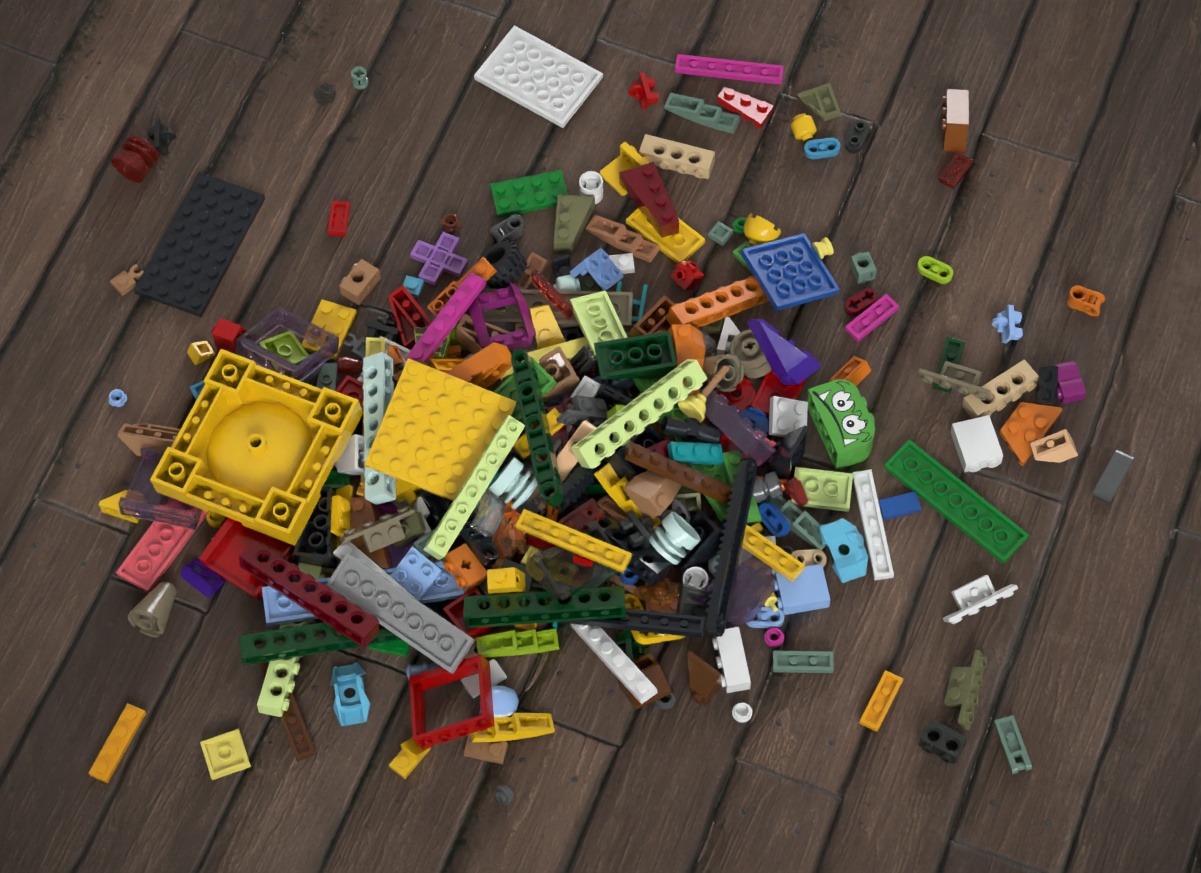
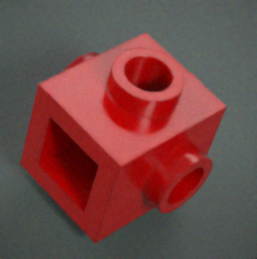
[670,261,705,290]

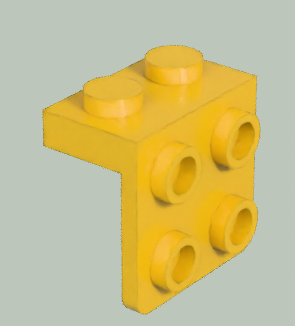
[600,142,649,196]

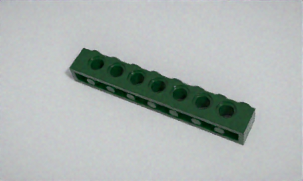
[464,586,626,628]
[238,622,401,666]

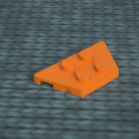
[1000,402,1063,466]

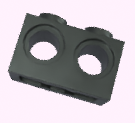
[918,719,968,764]

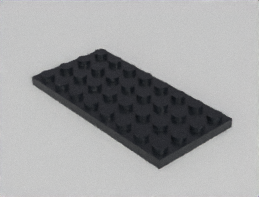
[134,172,265,318]

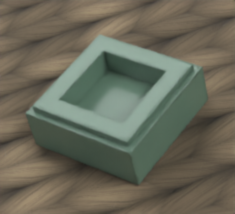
[708,221,734,246]

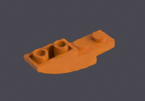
[427,257,497,316]

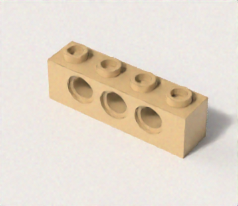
[639,134,715,179]
[962,359,1039,419]

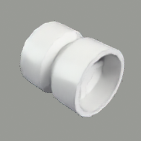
[579,171,603,204]
[683,567,708,601]

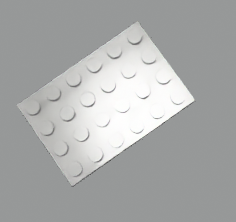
[474,26,603,128]

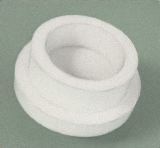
[732,703,752,723]

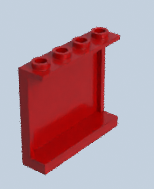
[199,518,295,601]

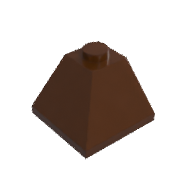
[687,651,721,706]

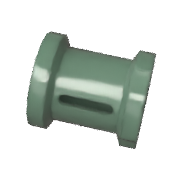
[351,66,368,90]

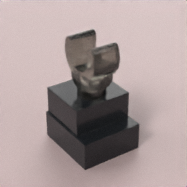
[516,491,544,515]

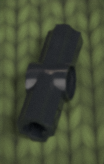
[661,415,721,444]

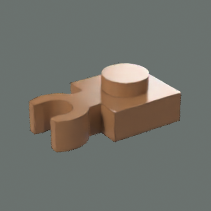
[110,264,144,296]

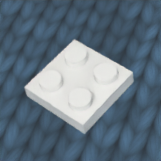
[769,396,808,437]

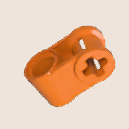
[1066,285,1105,316]

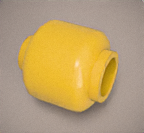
[790,113,817,142]

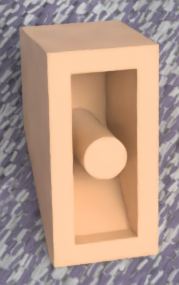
[1030,429,1078,463]

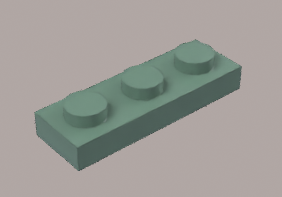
[773,651,834,673]

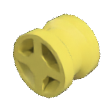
[812,237,834,259]

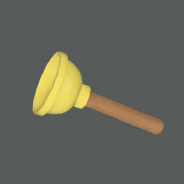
[678,365,729,422]

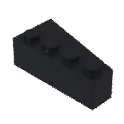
[293,486,337,569]

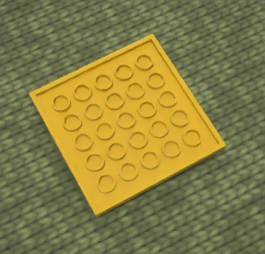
[364,358,517,509]

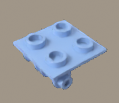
[390,546,442,601]

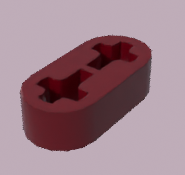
[845,288,877,316]

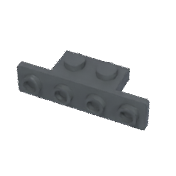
[556,395,608,427]

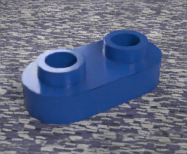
[759,502,790,537]

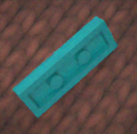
[667,442,724,465]

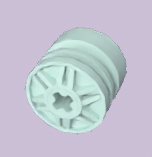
[488,457,537,510]
[648,512,701,565]

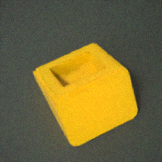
[187,340,215,365]

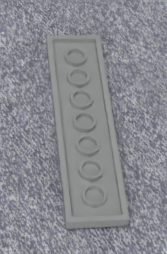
[326,553,475,674]

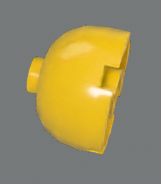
[743,213,781,246]

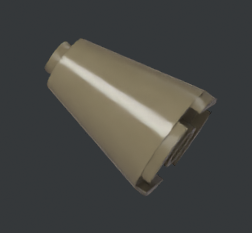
[703,354,744,392]
[128,582,177,637]

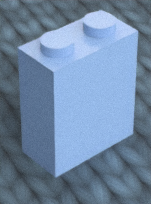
[772,564,830,615]

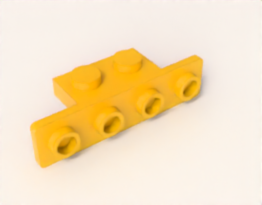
[331,485,353,560]

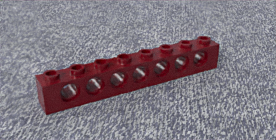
[239,540,379,648]

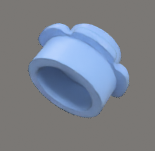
[109,389,127,407]

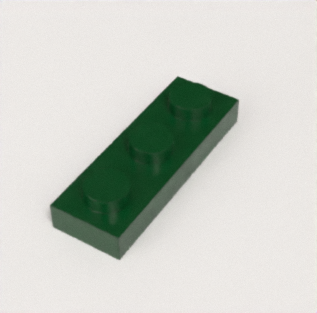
[932,337,965,393]

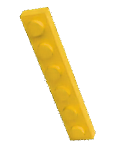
[515,509,632,573]

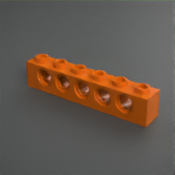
[666,275,769,328]

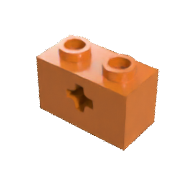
[443,543,487,593]

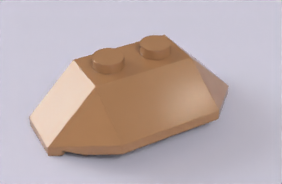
[118,424,181,460]

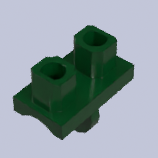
[616,630,649,661]

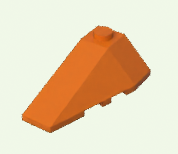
[668,324,706,396]

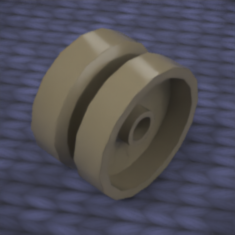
[730,329,772,378]

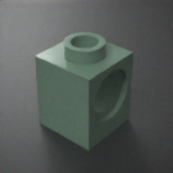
[850,251,876,284]

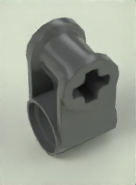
[489,215,525,243]

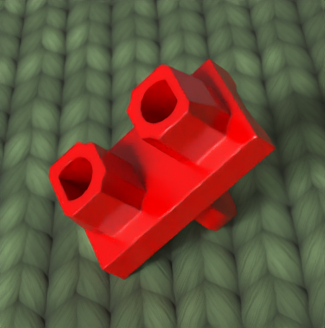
[628,72,659,109]

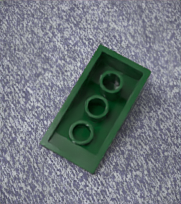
[594,331,677,379]

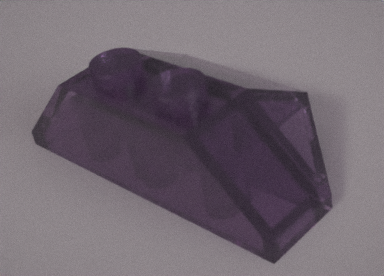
[726,555,775,629]

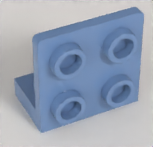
[570,248,624,291]

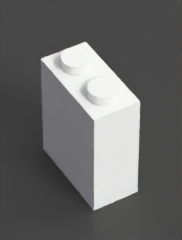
[950,415,1003,472]

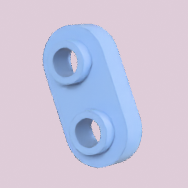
[744,606,784,628]

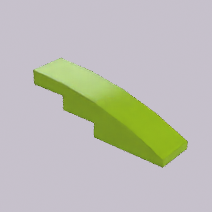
[476,628,560,657]

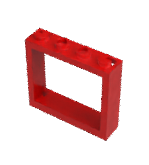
[409,654,495,749]

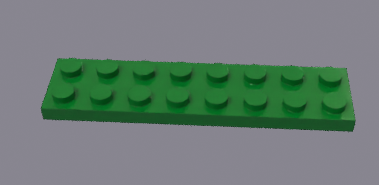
[884,439,1029,565]

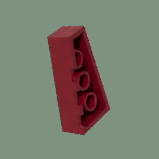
[619,162,679,238]

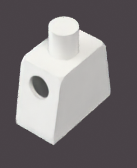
[334,434,365,475]

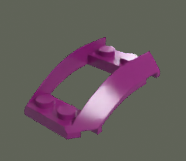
[468,281,536,351]

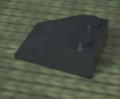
[766,425,808,483]
[672,509,724,575]

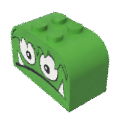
[807,380,875,471]

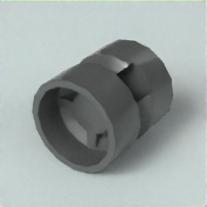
[753,471,783,503]

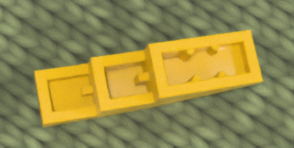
[594,463,662,530]
[470,713,555,742]

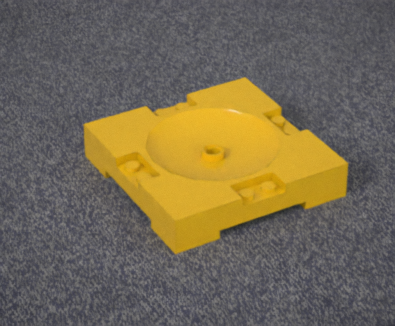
[150,349,363,546]

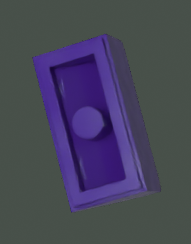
[181,558,225,598]

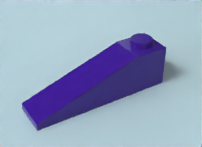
[747,319,821,385]

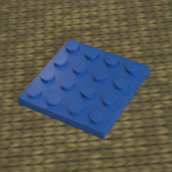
[740,233,840,311]

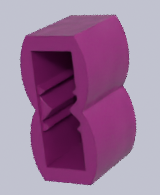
[1052,361,1086,404]

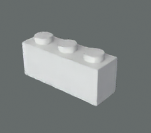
[712,627,751,693]

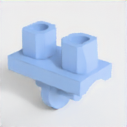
[992,304,1023,344]

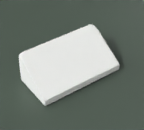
[461,659,507,698]

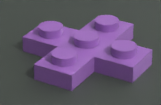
[410,232,468,286]

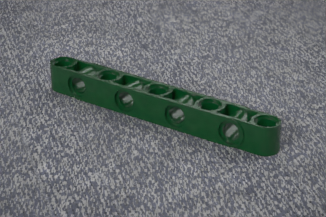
[511,349,563,507]

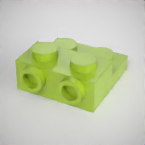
[256,330,308,374]

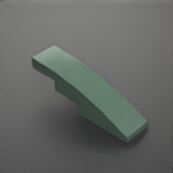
[664,93,740,134]
[760,496,827,550]

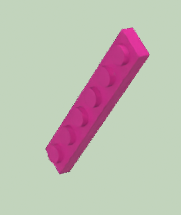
[675,54,784,85]
[405,272,487,364]

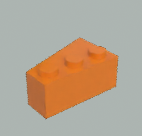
[446,342,512,390]

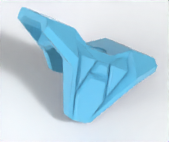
[819,518,868,583]
[330,662,371,726]

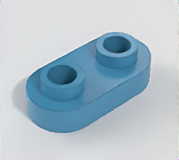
[804,138,840,159]

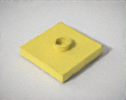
[200,729,251,780]

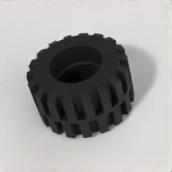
[478,241,527,289]

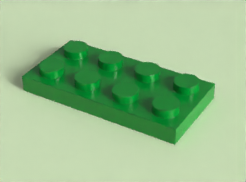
[490,170,568,218]

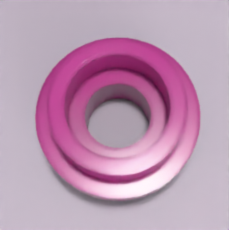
[764,628,784,647]

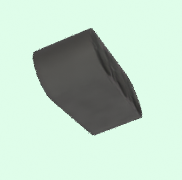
[1092,449,1135,503]

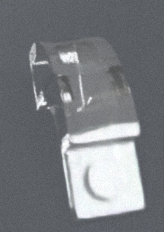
[470,488,506,537]

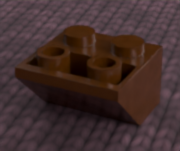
[617,653,672,709]

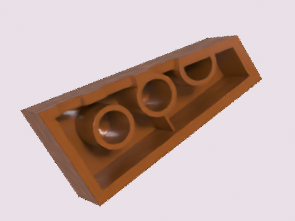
[350,496,394,570]

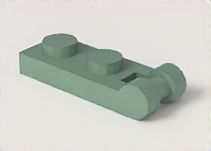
[993,715,1032,775]

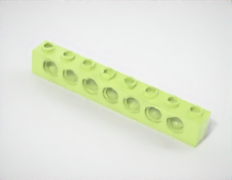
[571,359,707,469]
[423,415,525,560]
[257,563,325,717]

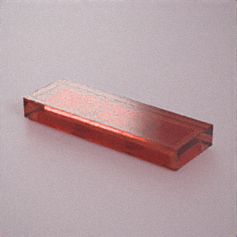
[531,269,573,319]

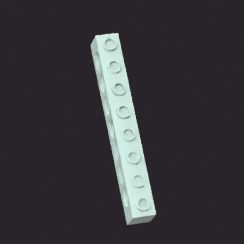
[362,352,396,505]

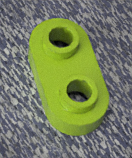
[917,256,953,284]

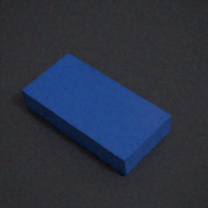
[878,491,921,520]

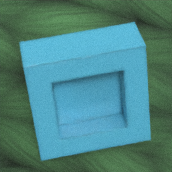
[403,275,425,299]

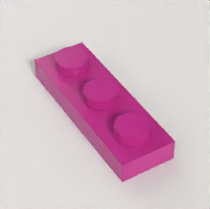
[845,294,899,342]

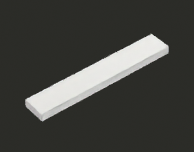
[852,469,894,580]

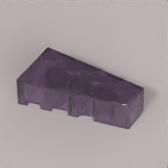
[705,391,775,467]

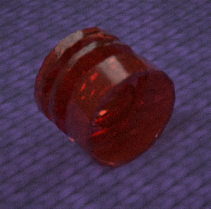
[111,135,160,183]

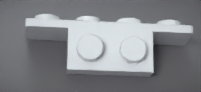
[943,575,1018,624]

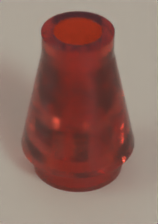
[338,356,363,374]
[783,477,809,507]

